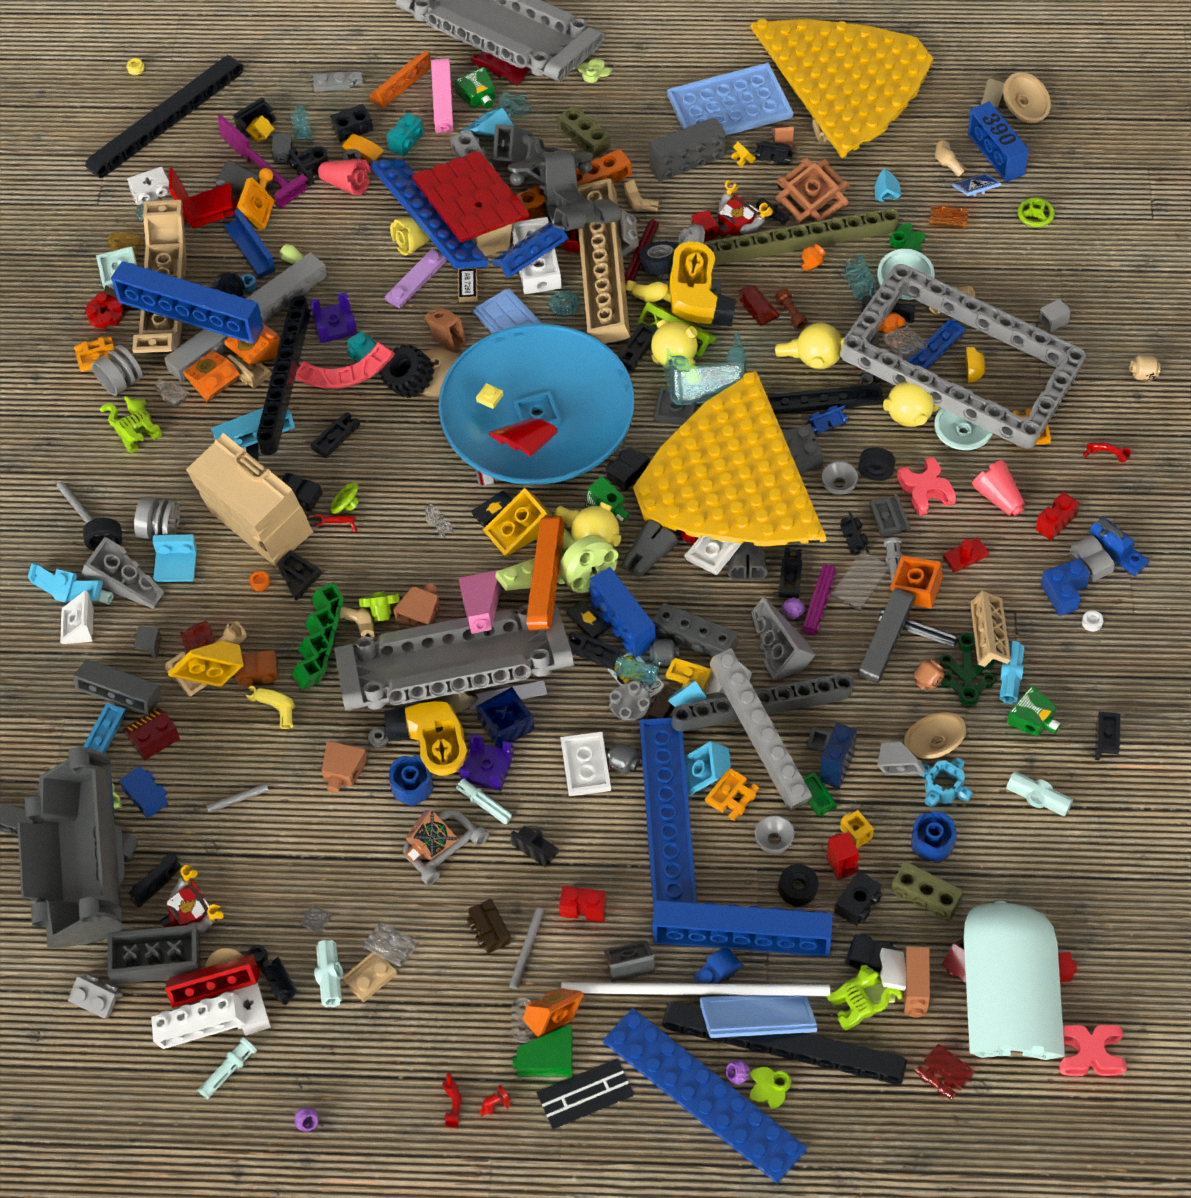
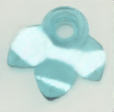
[498,91,532,117]

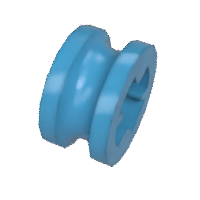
[240,274,257,293]

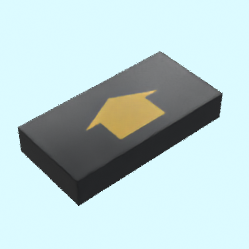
[472,490,513,527]
[567,600,609,639]

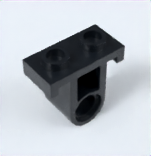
[288,146,329,186]

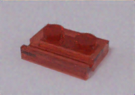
[180,620,216,653]

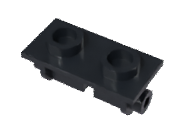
[754,141,794,165]
[840,512,869,555]
[260,957,297,1006]

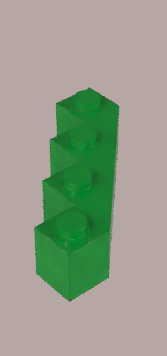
[292,582,344,691]

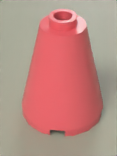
[318,159,370,196]
[972,460,1025,516]

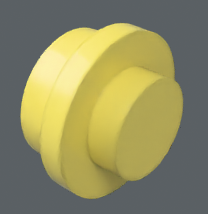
[127,58,145,75]

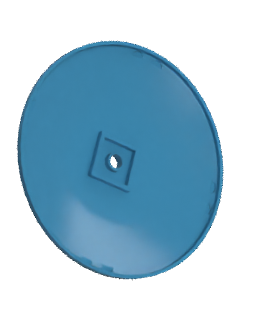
[438,324,634,485]

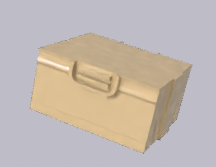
[186,433,313,567]

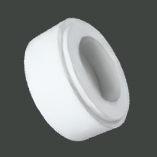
[1082,610,1103,632]

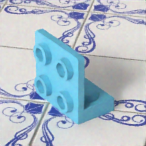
[153,534,197,582]

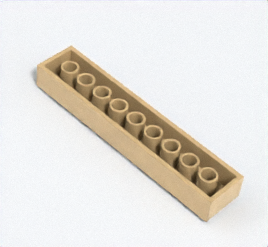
[578,178,630,344]

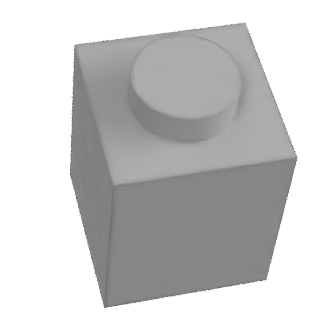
[1038,299,1071,333]

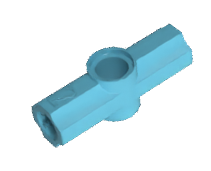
[999,641,1024,704]

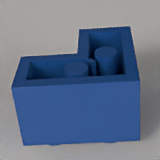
[1041,558,1090,616]

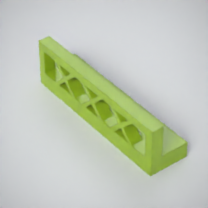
[637,302,717,357]

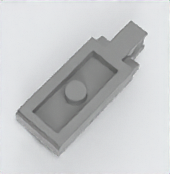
[313,72,363,92]

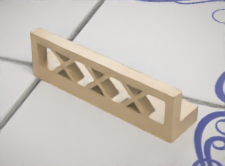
[970,591,1011,667]

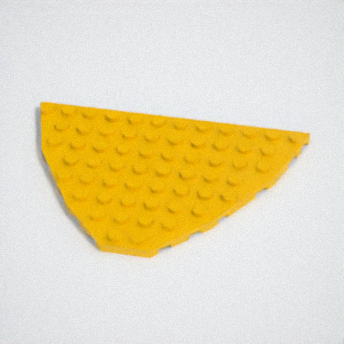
[751,19,933,158]
[633,371,827,546]

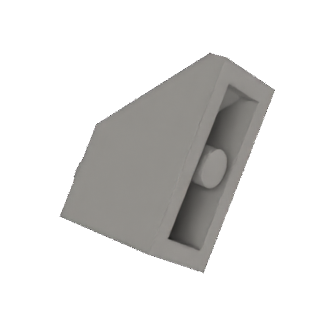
[877,741,925,776]

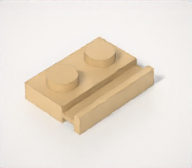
[342,950,397,1002]

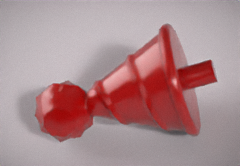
[562,229,580,252]

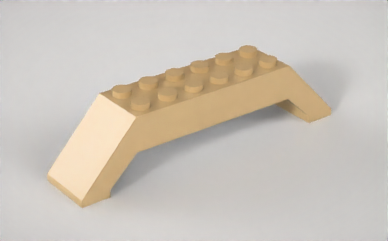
[132,200,187,353]

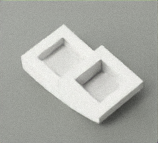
[880,948,906,990]

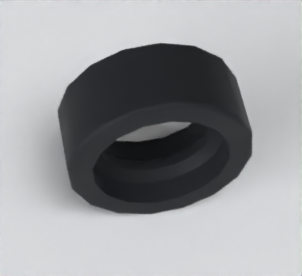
[83,518,122,551]

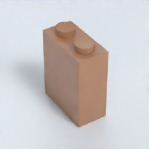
[904,947,930,1018]

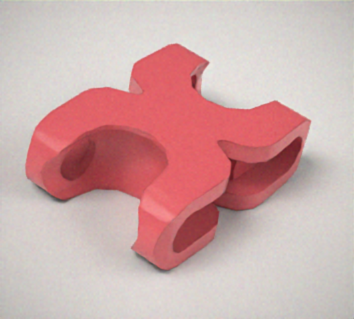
[897,456,956,516]
[1059,1025,1127,1076]

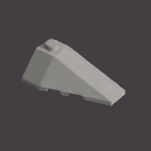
[80,537,164,609]
[751,597,815,681]

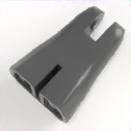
[216,160,273,194]
[622,519,678,578]
[728,541,768,580]

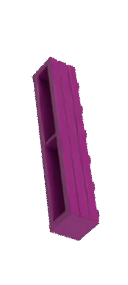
[803,563,837,635]

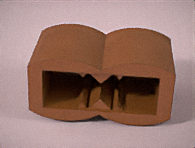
[235,650,279,687]

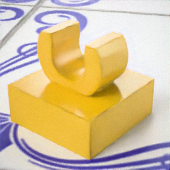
[731,142,756,167]

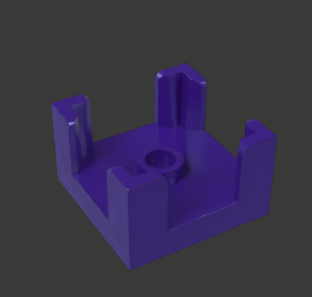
[310,292,357,344]
[459,733,514,791]

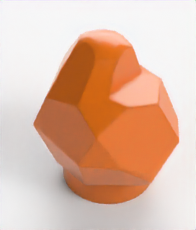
[801,243,826,271]
[878,312,905,335]

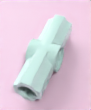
[1006,771,1073,817]
[314,940,343,1007]

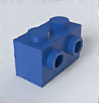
[119,766,168,819]

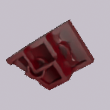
[470,52,530,86]

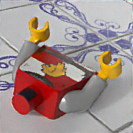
[717,180,773,237]
[160,865,224,933]

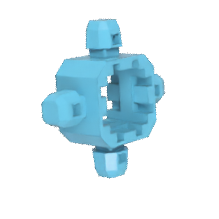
[919,757,973,807]

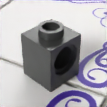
[272,133,293,163]

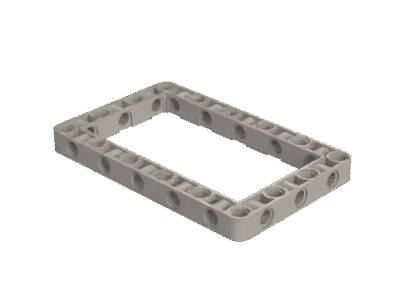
[840,264,1086,449]

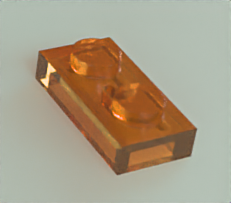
[929,206,969,228]

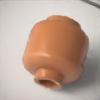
[913,659,945,691]

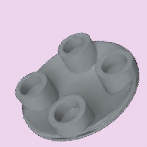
[609,681,651,721]

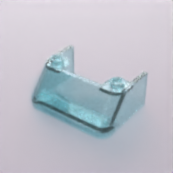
[662,332,747,405]

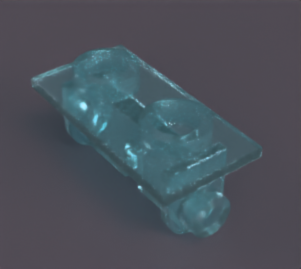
[290,104,313,139]
[614,656,660,685]

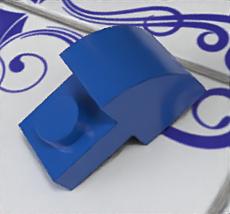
[693,948,743,984]

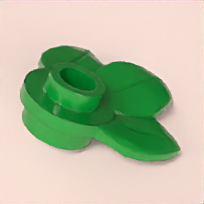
[889,223,926,252]

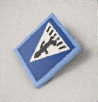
[952,173,1001,197]

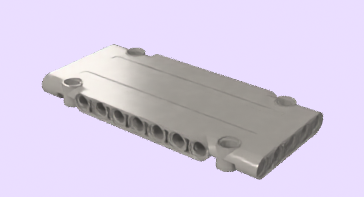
[396,0,605,82]
[334,604,574,711]

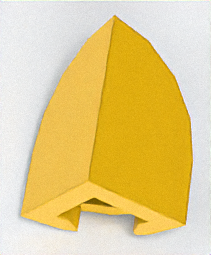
[965,347,985,383]

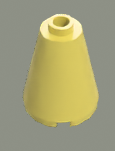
[390,217,430,255]

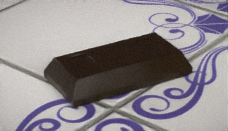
[644,685,677,719]

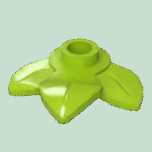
[749,1067,791,1109]

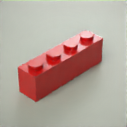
[165,954,260,1008]

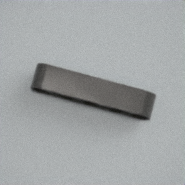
[858,588,915,683]

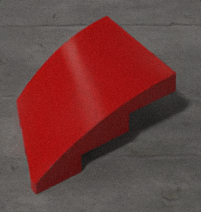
[489,418,558,457]

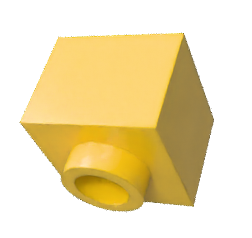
[245,115,274,142]

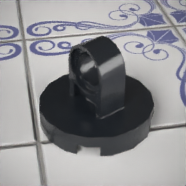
[212,272,245,298]

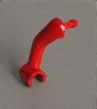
[1083,443,1131,463]
[312,514,357,532]
[442,1073,462,1128]

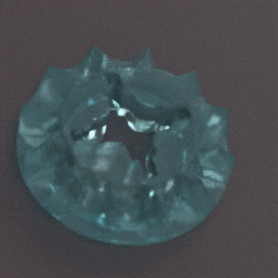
[549,289,579,316]

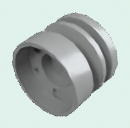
[91,345,143,396]
[134,496,180,539]

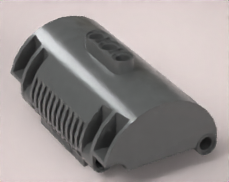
[17,747,125,948]

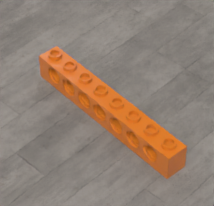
[515,149,632,222]

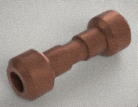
[775,288,808,329]

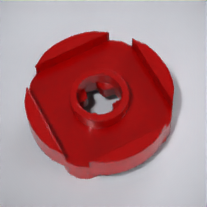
[85,293,124,329]

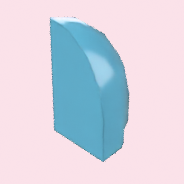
[874,168,901,202]
[668,680,707,707]

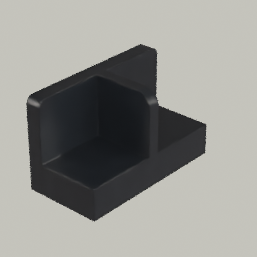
[1095,711,1120,760]
[510,825,559,868]

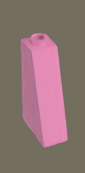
[431,59,454,133]
[458,570,501,634]

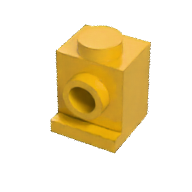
[840,810,874,848]

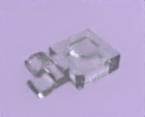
[154,378,189,408]
[425,503,453,538]

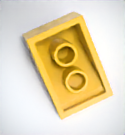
[483,488,554,557]
[168,641,244,687]

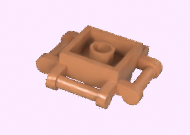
[775,157,850,225]

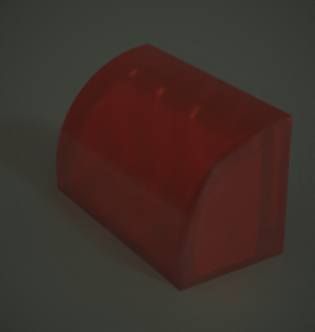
[740,285,779,327]

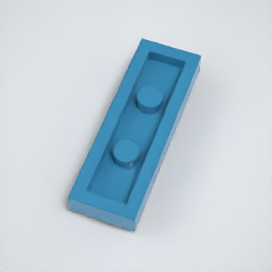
[83,703,127,754]

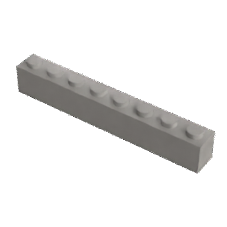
[709,648,812,812]

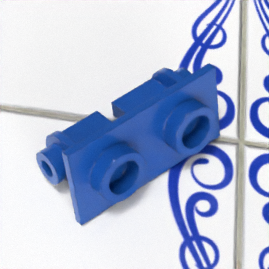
[806,405,848,435]

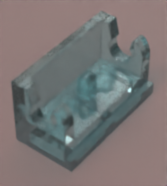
[843,254,875,300]

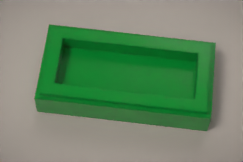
[803,771,837,817]

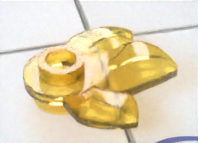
[107,232,143,259]

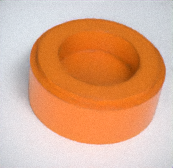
[249,571,270,591]

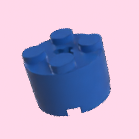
[389,755,434,806]
[911,811,957,863]

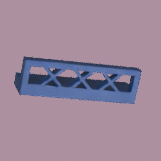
[225,209,275,279]
[491,222,568,277]

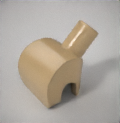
[215,621,246,644]

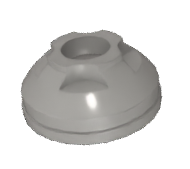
[678,224,705,245]
[822,461,858,494]
[755,815,794,854]

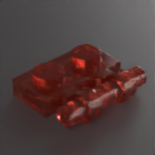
[915,1044,975,1100]

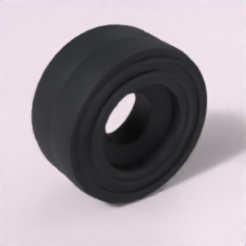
[858,447,896,481]
[778,864,819,906]

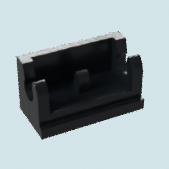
[233,97,276,138]

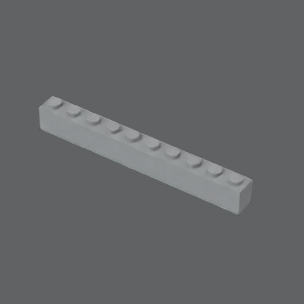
[164,252,327,382]

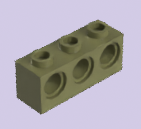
[557,105,611,159]
[891,861,964,921]

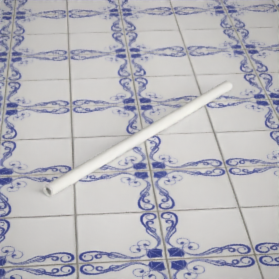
[561,982,830,996]

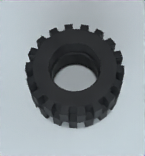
[381,344,434,398]

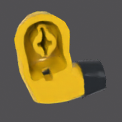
[669,241,736,326]
[384,701,467,776]

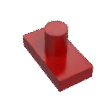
[943,537,989,573]

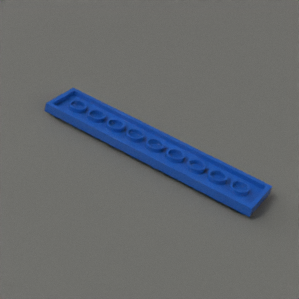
[370,159,489,269]
[639,717,697,911]
[603,1008,807,1184]

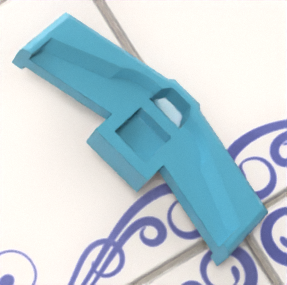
[28,563,104,603]

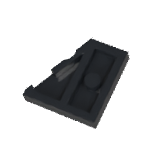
[277,550,322,601]

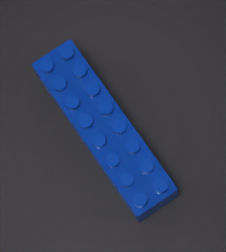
[111,261,264,344]
[652,899,833,957]

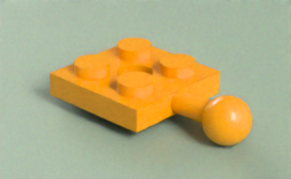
[237,168,275,230]

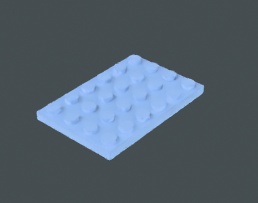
[667,63,793,136]

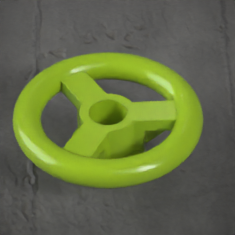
[1017,197,1055,227]
[330,481,359,514]

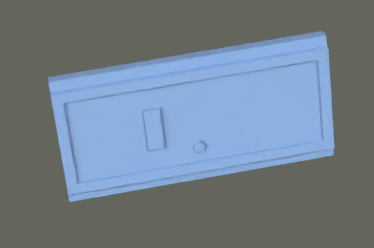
[472,289,542,334]
[700,995,817,1038]

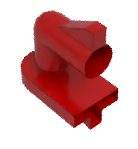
[479,1085,511,1117]

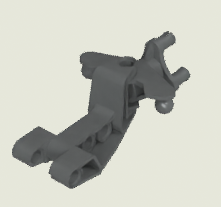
[508,133,621,231]

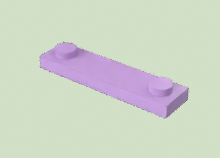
[385,249,447,309]

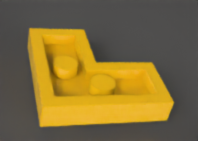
[666,658,713,693]

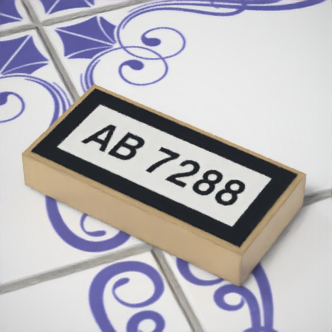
[458,268,478,302]

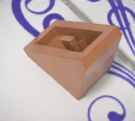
[771,125,794,148]

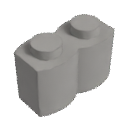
[1069,535,1115,582]

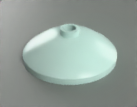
[877,249,935,300]
[935,408,993,450]

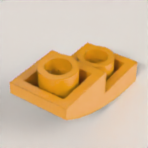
[342,134,384,163]

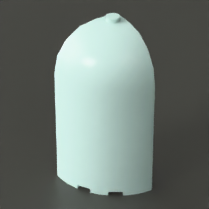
[964,901,1065,1060]

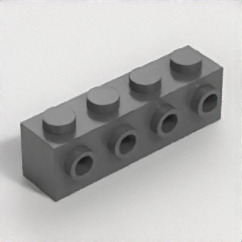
[653,602,738,657]
[74,659,161,715]

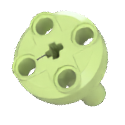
[560,528,618,593]

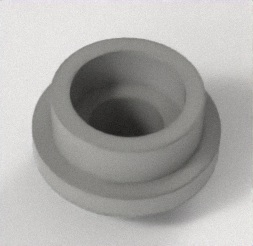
[368,728,389,748]

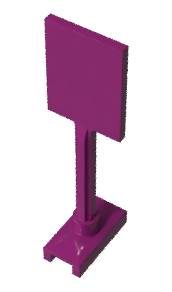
[218,114,308,209]

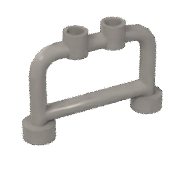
[403,809,489,886]

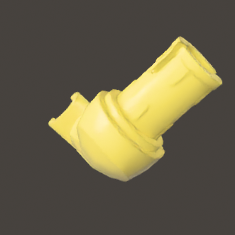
[626,280,671,303]
[245,686,295,729]

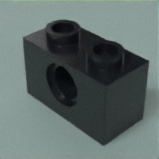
[834,871,882,926]

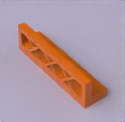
[369,51,431,109]

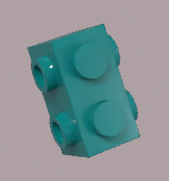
[387,112,424,157]
[347,331,382,378]

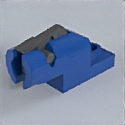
[1090,516,1149,576]

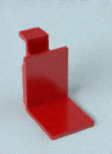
[169,167,249,229]

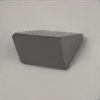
[807,727,832,752]

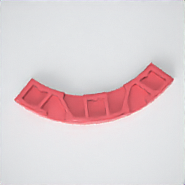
[295,342,395,389]

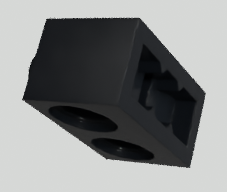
[330,104,373,142]

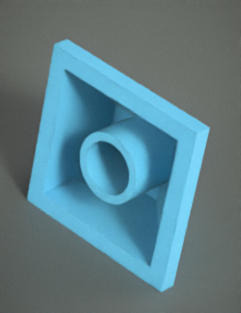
[461,107,514,138]
[685,741,731,797]

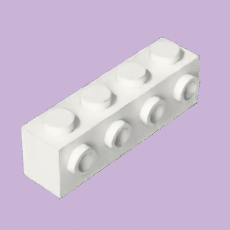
[151,992,245,1049]

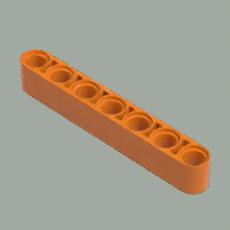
[527,516,564,631]

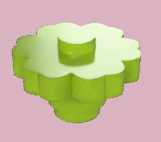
[359,591,400,621]

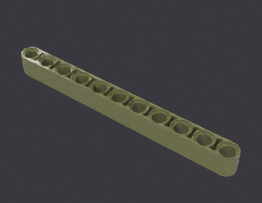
[703,208,899,266]

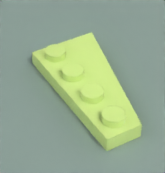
[495,551,566,591]

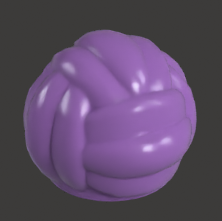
[781,597,805,620]
[726,1059,750,1084]
[295,1106,319,1131]

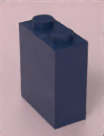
[820,723,857,789]

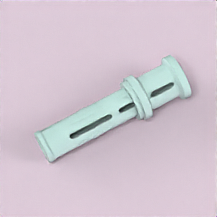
[197,1038,257,1100]

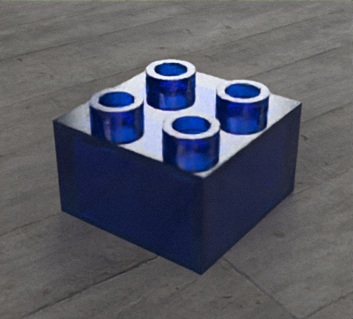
[476,687,535,748]

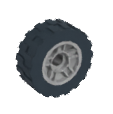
[640,241,679,275]

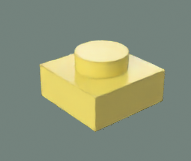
[476,383,504,409]

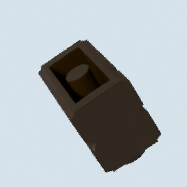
[466,899,511,953]

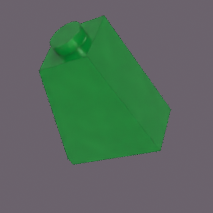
[513,1026,573,1077]

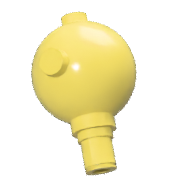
[651,319,702,387]
[775,323,844,369]
[883,381,941,427]
[554,502,621,547]

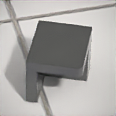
[134,626,162,659]

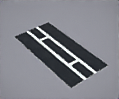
[536,1059,635,1130]

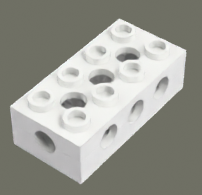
[511,217,561,294]

